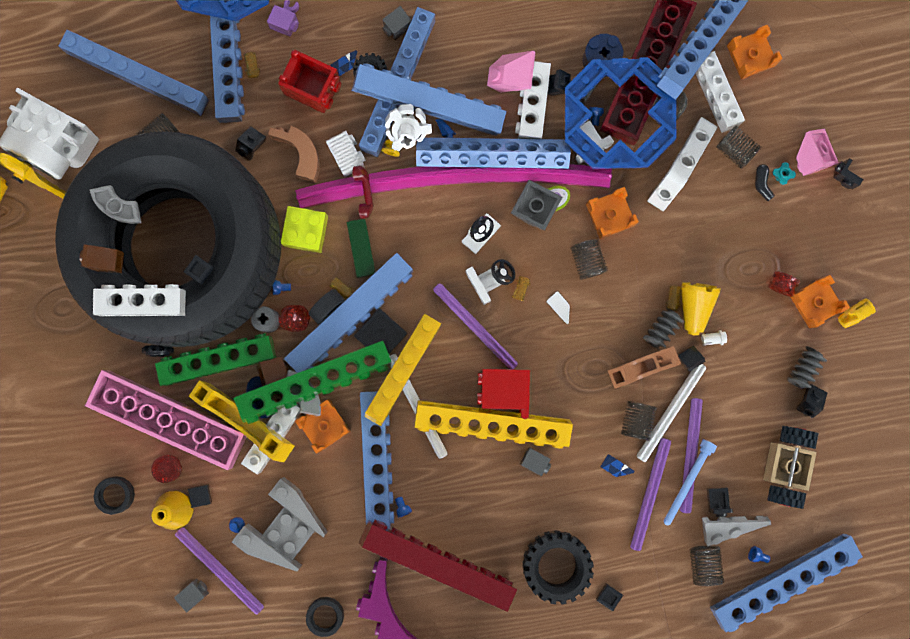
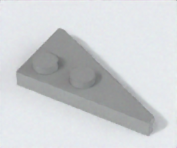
[702,516,771,546]

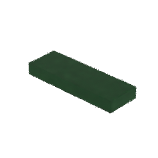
[347,219,376,278]

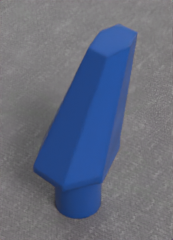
[436,119,456,138]

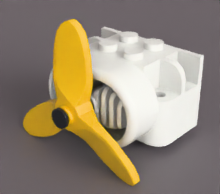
[0,88,100,199]

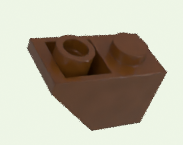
[80,244,124,274]

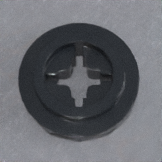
[142,345,174,357]

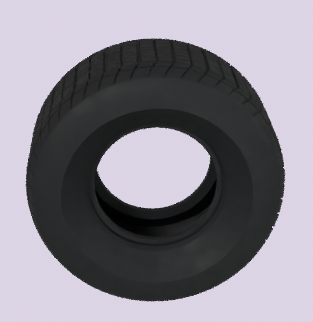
[55,132,281,347]

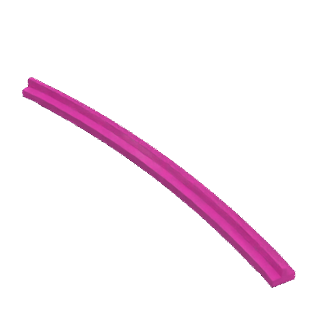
[295,164,612,209]

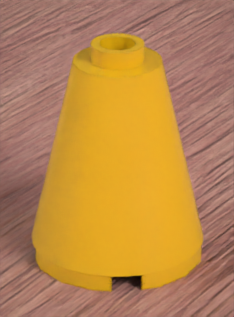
[681,282,721,335]
[151,490,194,530]

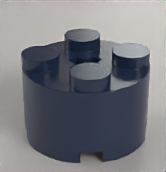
[582,34,623,78]

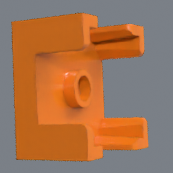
[727,24,783,80]
[586,187,639,239]
[790,275,850,329]
[295,399,351,454]

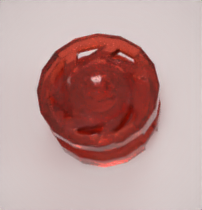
[768,271,800,297]
[279,305,310,332]
[151,455,182,483]

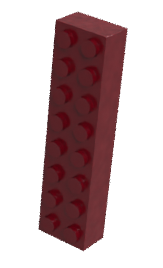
[599,0,697,146]
[359,519,517,612]

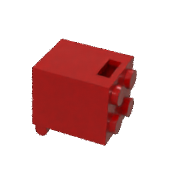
[278,50,342,114]
[477,369,530,419]

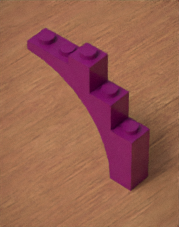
[356,557,417,639]

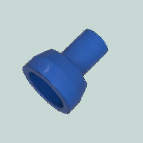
[589,107,604,126]
[272,280,291,295]
[395,497,412,518]
[229,517,245,533]
[748,546,770,563]

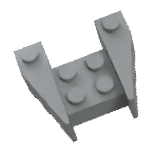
[232,477,328,571]

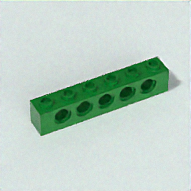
[155,333,277,386]

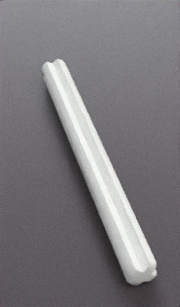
[390,354,447,459]
[637,364,706,462]

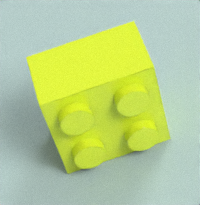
[281,206,328,253]

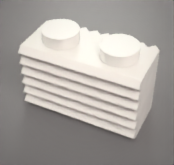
[326,131,366,177]

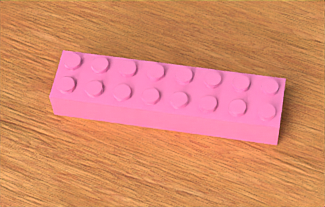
[85,370,247,470]

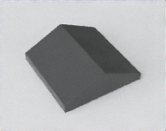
[511,180,563,231]

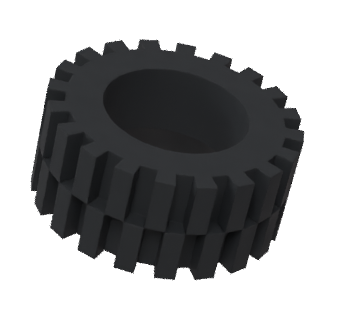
[522,530,594,605]

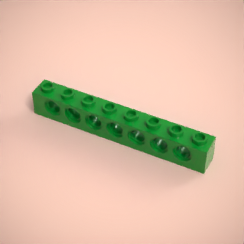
[234,341,392,424]

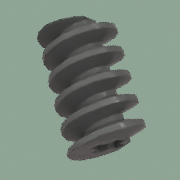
[251,306,282,333]
[643,308,684,350]
[787,346,827,389]

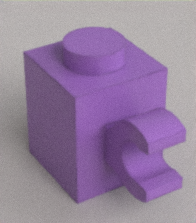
[267,0,299,37]

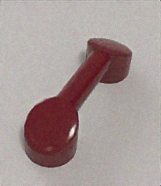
[352,165,374,219]

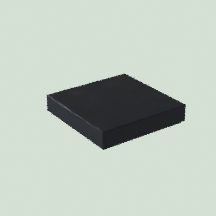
[354,308,408,354]

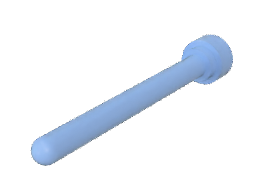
[664,439,717,525]

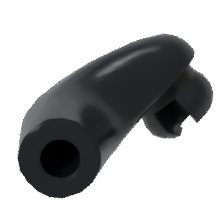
[755,164,775,201]

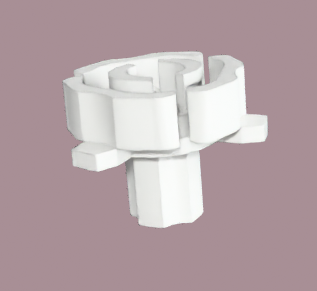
[385,104,432,151]

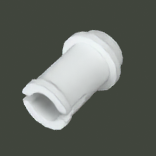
[701,330,727,346]

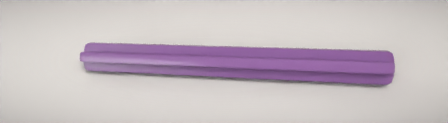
[433,283,518,370]
[680,398,703,513]
[630,438,671,551]
[175,527,264,615]

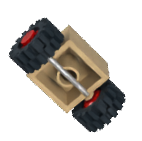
[763,426,819,509]

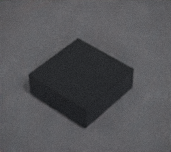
[184,255,214,285]
[678,345,706,372]
[188,484,212,508]
[596,583,624,611]

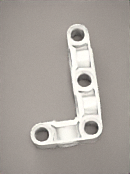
[647,117,717,211]

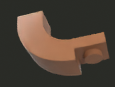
[268,126,320,184]
[608,346,681,389]

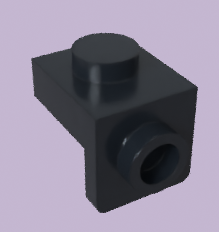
[547,69,571,96]
[235,126,266,161]
[833,158,864,189]
[797,384,828,418]
[707,487,733,517]

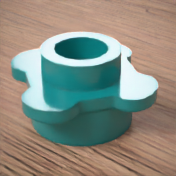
[773,162,796,185]

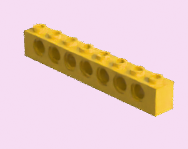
[414,400,573,449]

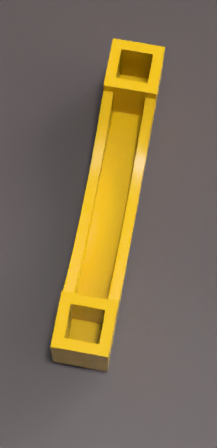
[364,314,441,426]
[189,380,295,462]

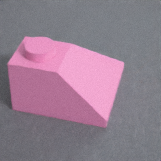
[487,51,535,93]
[796,129,839,176]

